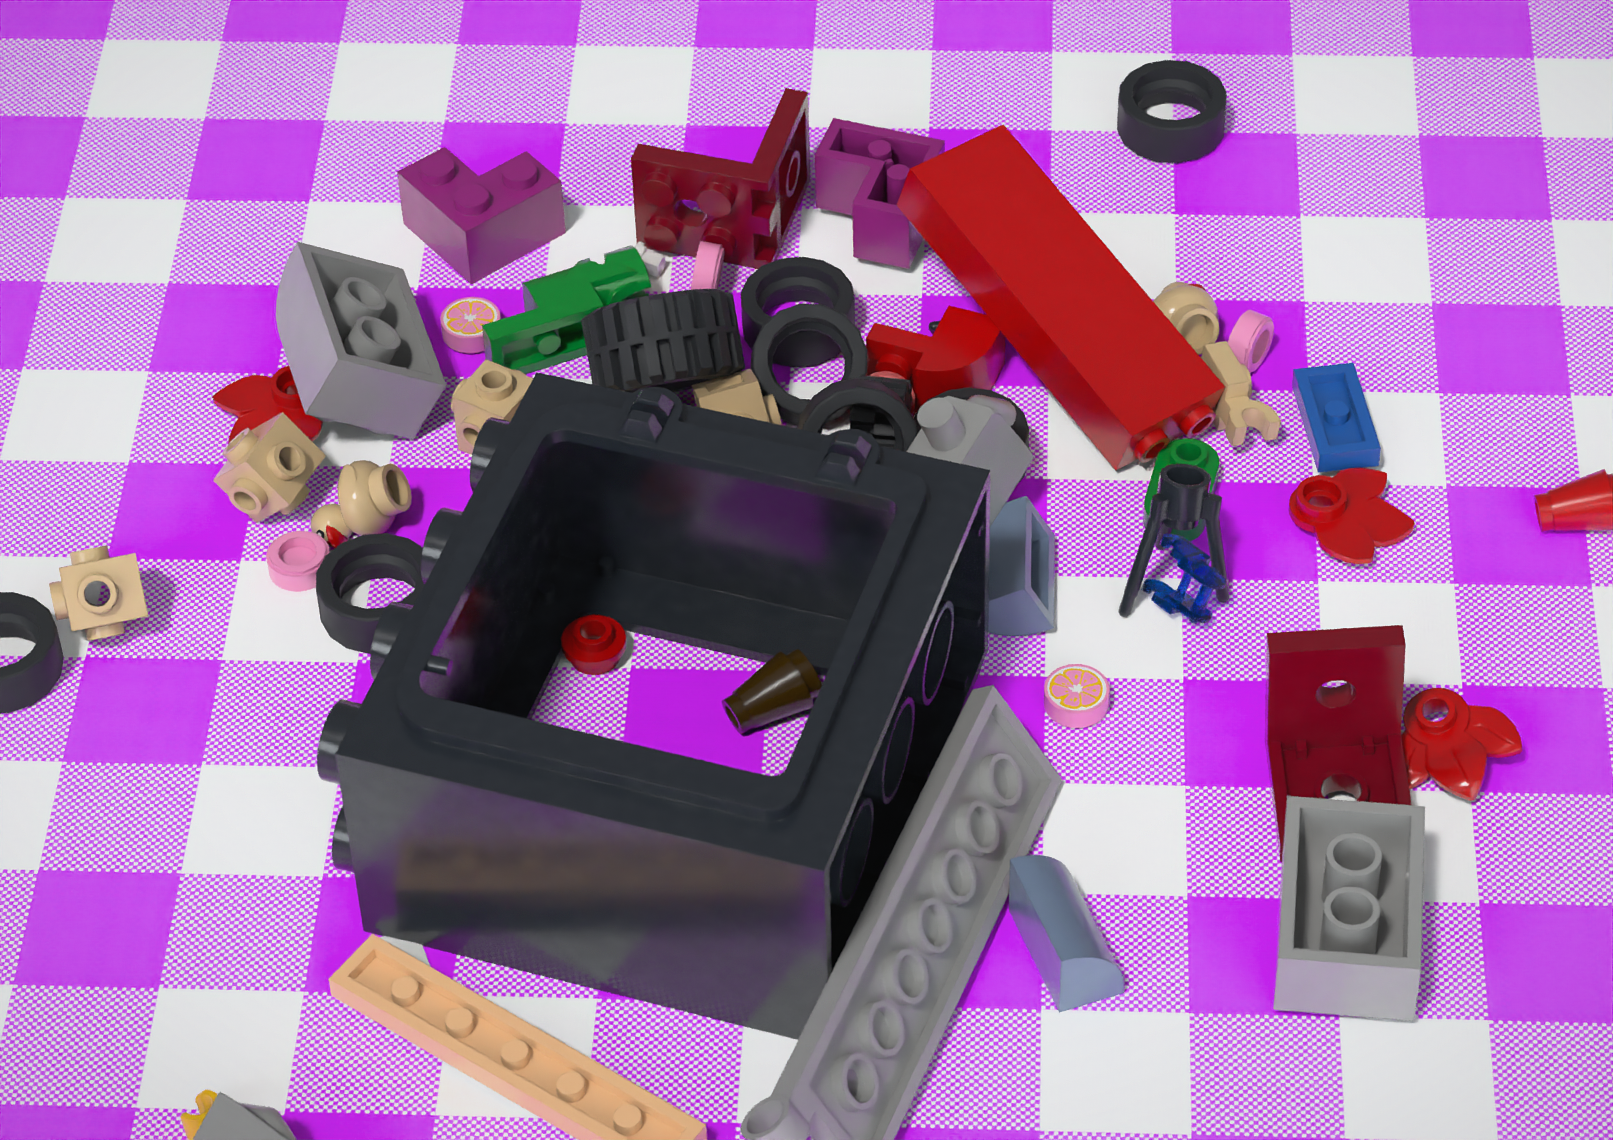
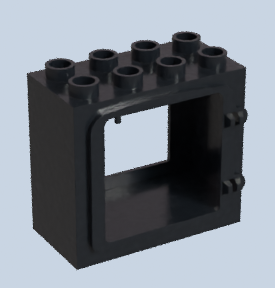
[317,372,990,1040]

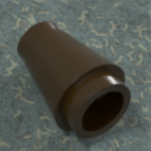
[722,649,822,734]

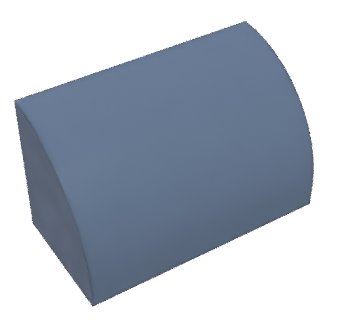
[988,496,1055,636]
[1009,855,1124,1013]

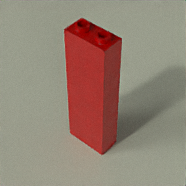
[897,124,1225,470]

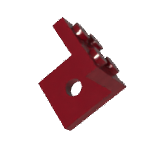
[631,88,811,269]
[1265,625,1412,862]

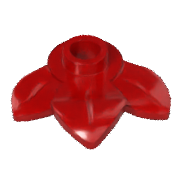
[212,366,323,444]
[1289,468,1415,564]
[1401,688,1523,801]

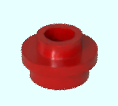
[561,615,626,675]

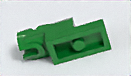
[482,245,651,374]

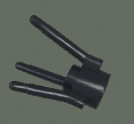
[1118,464,1229,617]

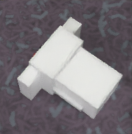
[634,242,666,277]

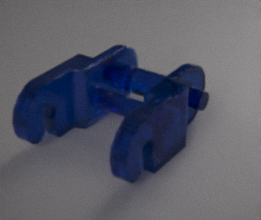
[1141,534,1227,624]

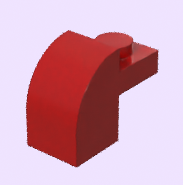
[866,305,1006,413]

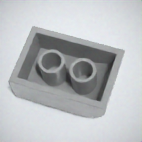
[276,241,447,439]
[1273,796,1425,1021]

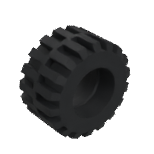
[581,289,745,393]

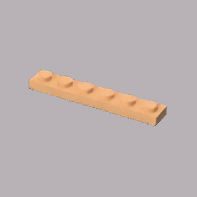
[328,934,707,1140]

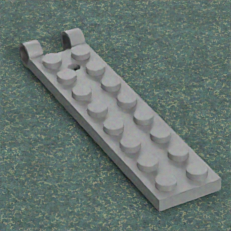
[740,685,1062,1140]

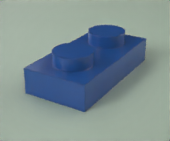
[1292,362,1381,473]

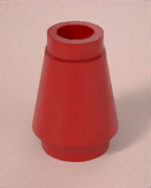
[1534,469,1613,532]

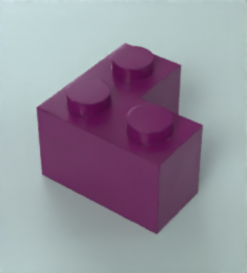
[815,118,945,269]
[397,147,566,285]

